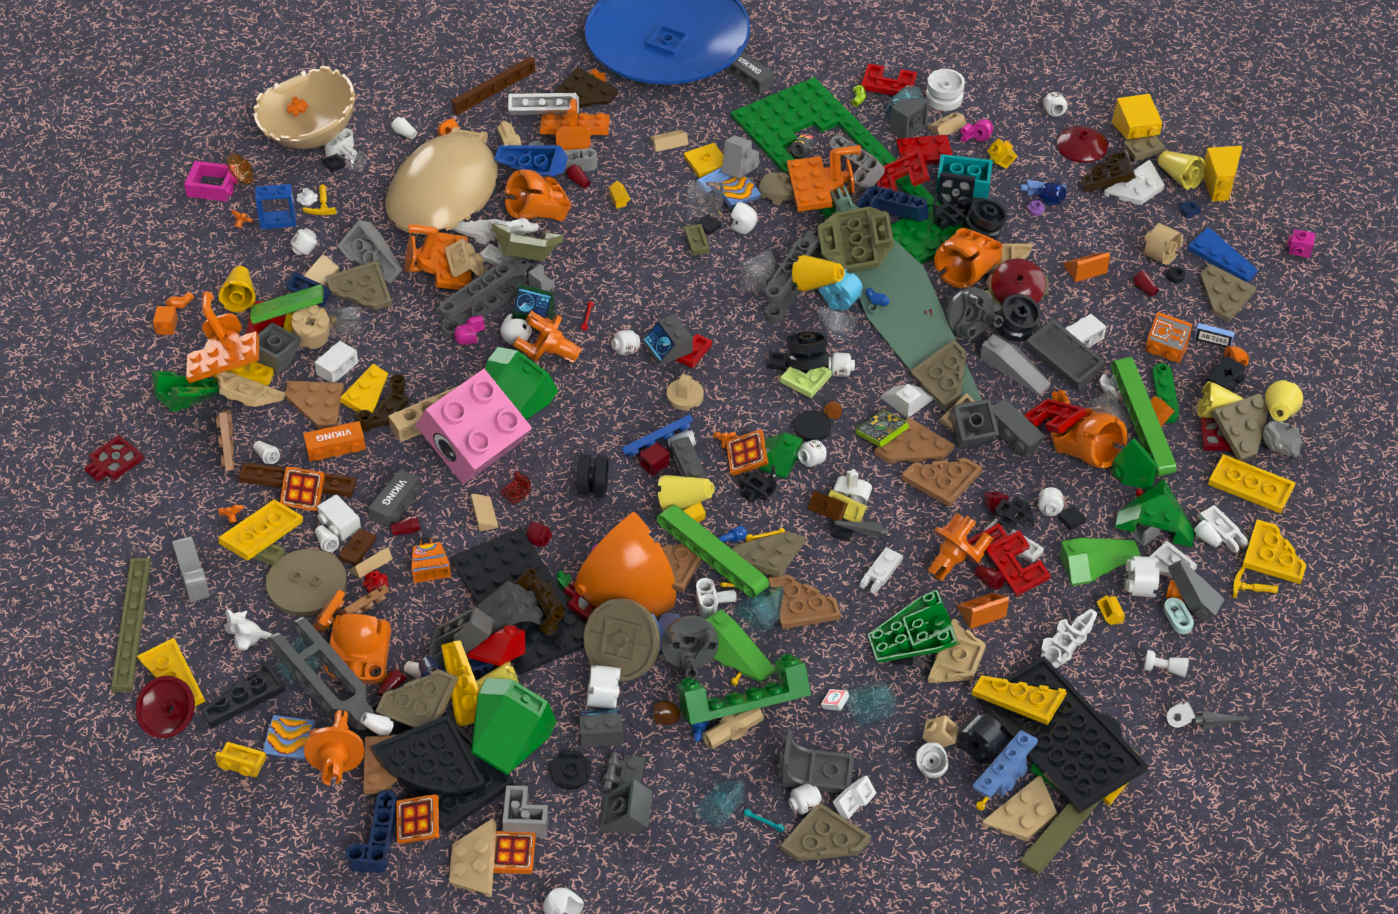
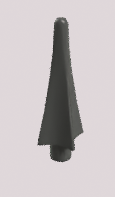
[834,521,888,540]
[1193,710,1249,730]

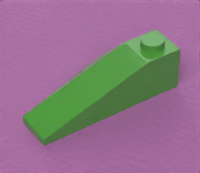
[1059,538,1141,586]
[706,609,776,683]

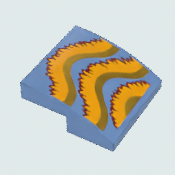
[711,175,761,209]
[263,715,315,760]

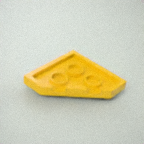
[1242,519,1306,584]

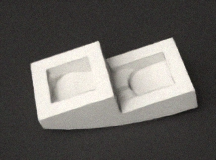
[833,776,876,819]

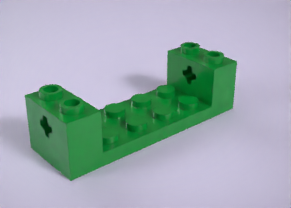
[676,654,811,725]

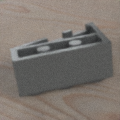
[428,607,494,670]

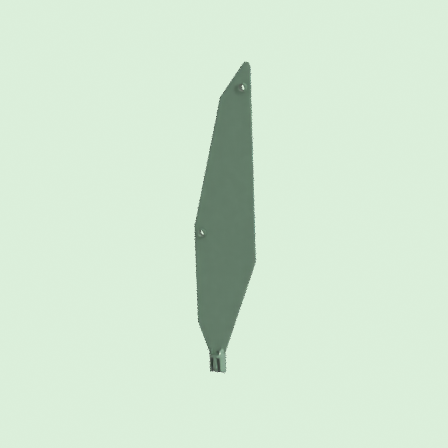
[830,186,995,439]

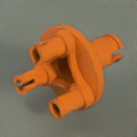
[512,310,582,363]
[927,513,994,581]
[304,710,364,786]

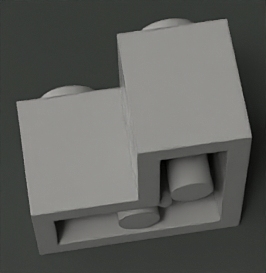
[722,135,760,179]
[503,785,549,838]

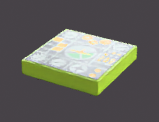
[855,410,909,447]

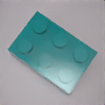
[936,154,993,199]

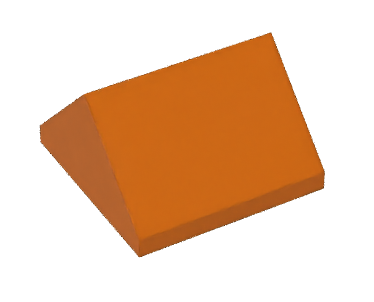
[1063,252,1110,282]
[957,593,1009,629]

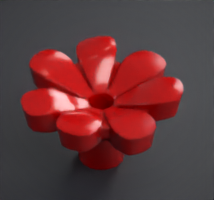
[363,571,389,593]

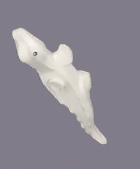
[443,218,539,245]
[1041,609,1097,668]

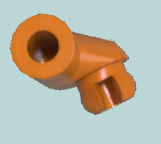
[166,292,194,309]

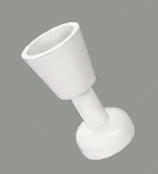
[1144,650,1189,678]

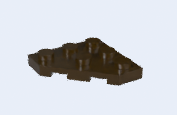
[553,66,618,108]
[1081,150,1135,192]

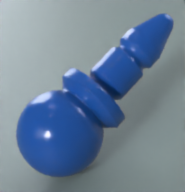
[718,526,748,543]
[692,721,708,742]

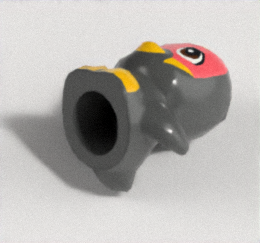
[790,134,814,159]

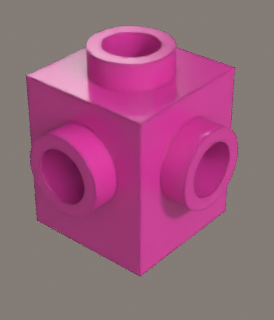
[1287,229,1315,258]

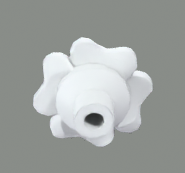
[297,188,318,207]

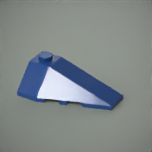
[494,145,568,177]

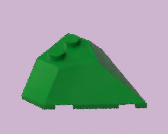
[151,371,219,412]
[1115,479,1195,547]

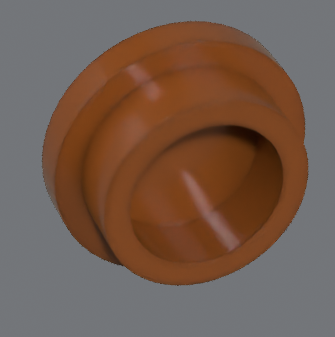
[824,401,843,419]

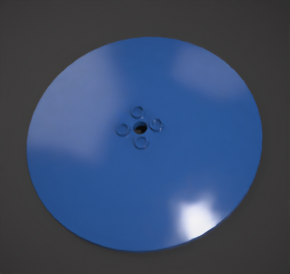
[585,0,750,85]

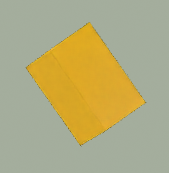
[609,181,631,209]
[682,502,706,523]
[1097,595,1125,625]

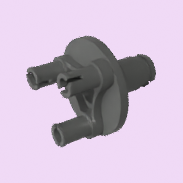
[945,287,1004,339]
[661,616,719,680]

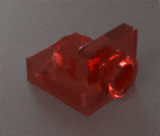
[500,471,531,505]

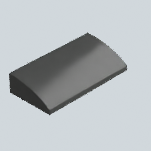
[1027,319,1106,391]

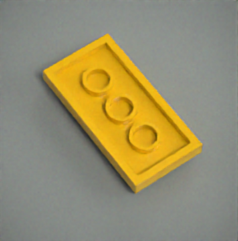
[1208,454,1296,514]
[218,499,303,561]

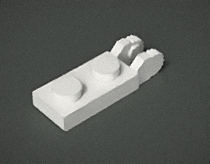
[1198,505,1249,553]
[859,547,903,594]

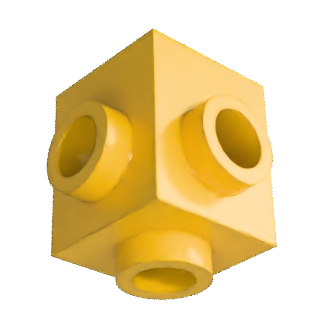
[987,138,1018,168]

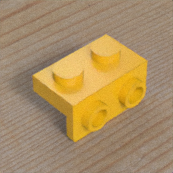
[215,742,267,777]

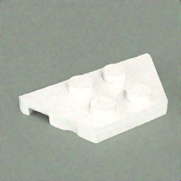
[1104,160,1164,205]

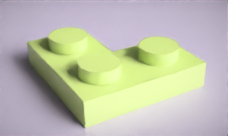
[780,366,832,398]

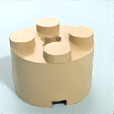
[1143,223,1183,265]
[292,305,330,349]

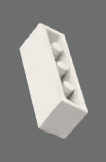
[508,93,579,115]

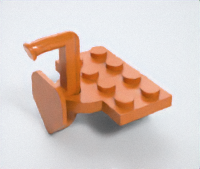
[540,98,610,150]
[787,145,861,212]
[404,223,472,290]
[186,291,259,383]

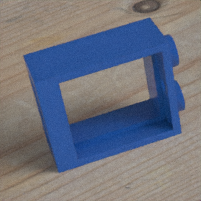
[255,184,296,229]

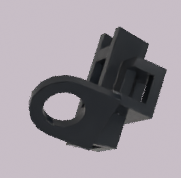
[933,195,965,230]
[739,465,776,503]
[995,496,1035,533]

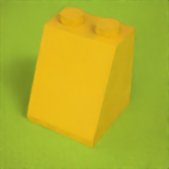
[1112,94,1163,140]
[1203,146,1242,201]

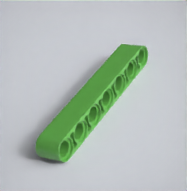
[1111,357,1176,477]
[657,504,769,598]

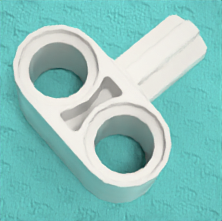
[324,128,358,160]
[833,469,872,505]
[696,578,736,619]

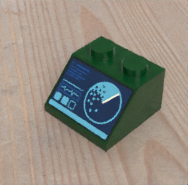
[513,284,555,331]

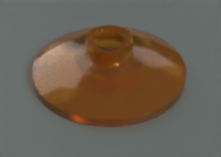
[227,153,255,185]

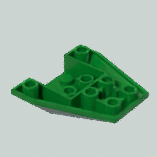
[485,347,559,420]
[868,590,960,663]
[471,678,557,775]

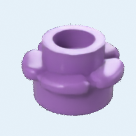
[1027,200,1045,216]

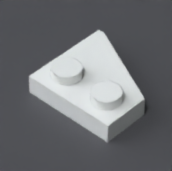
[1150,541,1197,578]

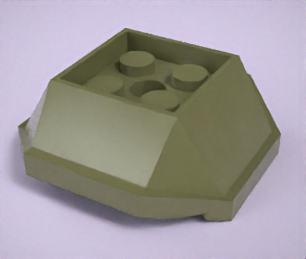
[818,207,894,273]
[488,222,564,261]

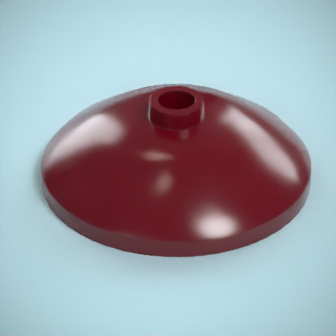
[1057,126,1108,163]
[991,258,1046,305]
[136,676,195,739]

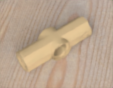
[497,121,521,145]
[702,708,764,749]

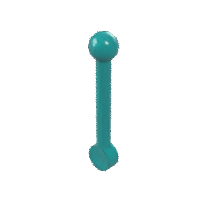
[744,809,785,833]

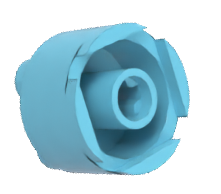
[819,269,863,311]

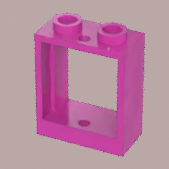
[184,161,238,202]

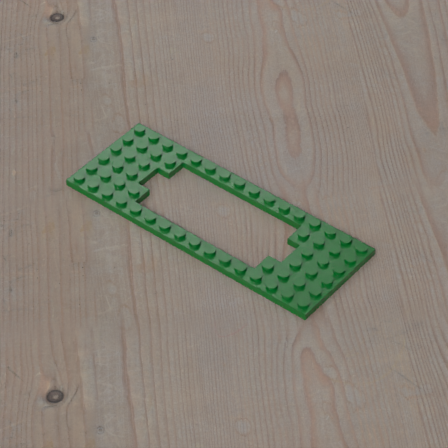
[730,77,963,264]

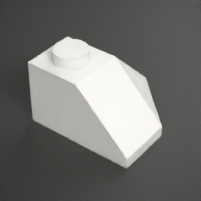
[881,384,934,418]

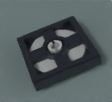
[937,172,976,208]

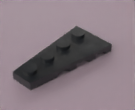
[201,662,286,728]

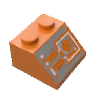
[1145,312,1193,363]

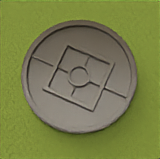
[266,549,347,616]
[584,599,660,681]

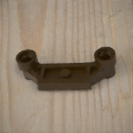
[357,374,409,432]
[515,568,566,636]

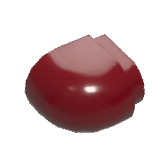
[984,491,1008,515]
[526,522,553,547]

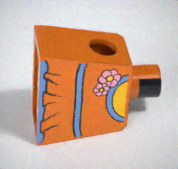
[412,537,451,583]

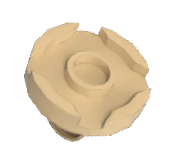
[666,374,704,410]

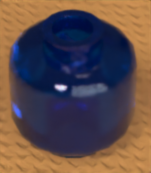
[1039,182,1066,205]

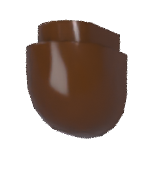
[654,701,680,725]

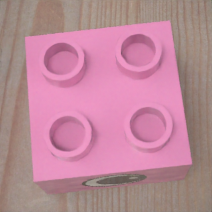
[415,369,532,485]

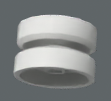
[926,69,965,111]

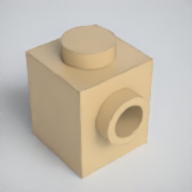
[923,715,959,747]

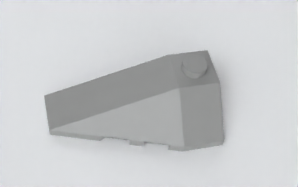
[337,220,402,283]
[980,334,1051,396]

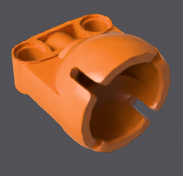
[505,169,572,221]
[934,228,1003,288]
[1051,408,1127,468]
[325,614,392,684]

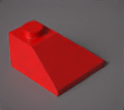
[467,625,525,666]

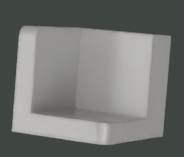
[528,264,555,291]
[1130,524,1161,546]

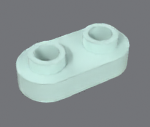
[1163,598,1194,634]

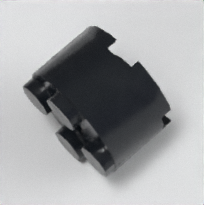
[956,712,1006,763]

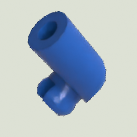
[865,288,890,306]

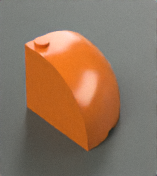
[574,512,676,617]

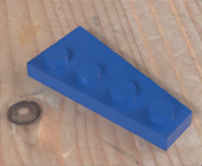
[1187,227,1258,283]
[621,414,693,457]

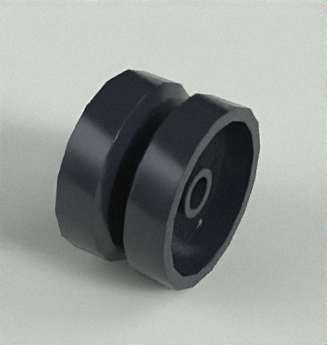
[963,198,1008,240]
[996,294,1041,342]
[786,331,829,370]
[576,453,609,498]

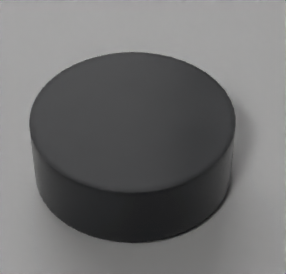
[1167,267,1185,283]

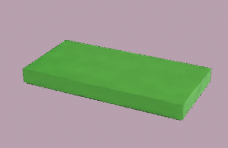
[250,284,324,324]

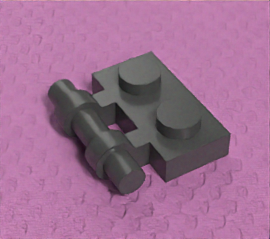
[602,752,646,792]

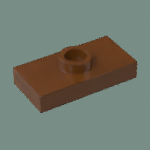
[807,491,848,521]
[338,528,377,566]

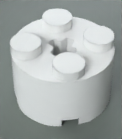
[1124,556,1159,598]
[587,665,620,709]

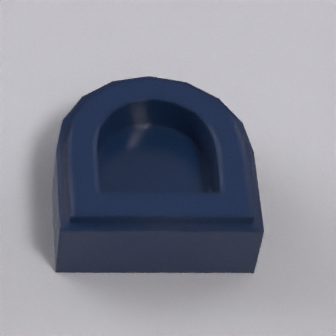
[1180,201,1202,219]

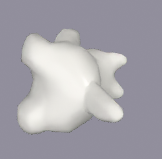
[224,610,273,650]

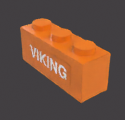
[303,421,366,462]

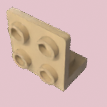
[445,238,488,282]

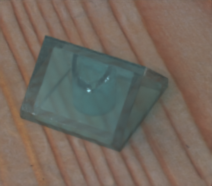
[693,780,745,829]

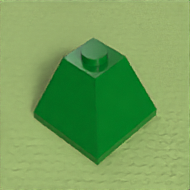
[757,432,802,479]
[1111,439,1157,490]

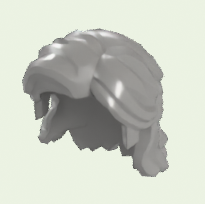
[1262,420,1303,457]

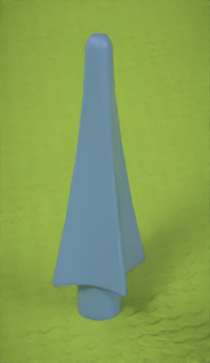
[1020,179,1067,196]

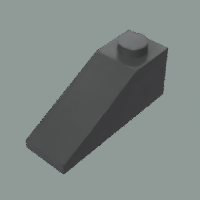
[1168,559,1224,621]

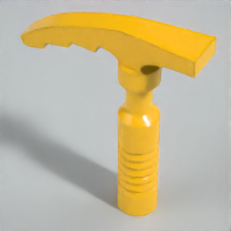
[303,185,336,215]
[1233,567,1278,598]

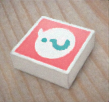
[821,689,850,711]

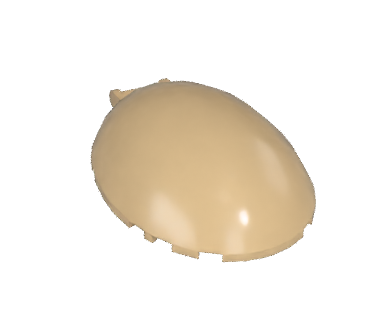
[254,66,355,149]
[385,127,498,235]

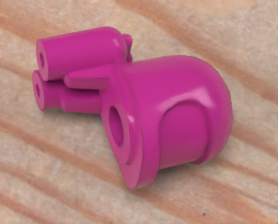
[960,119,993,142]
[454,315,486,345]

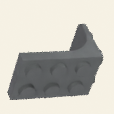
[476,581,544,644]
[779,729,854,794]

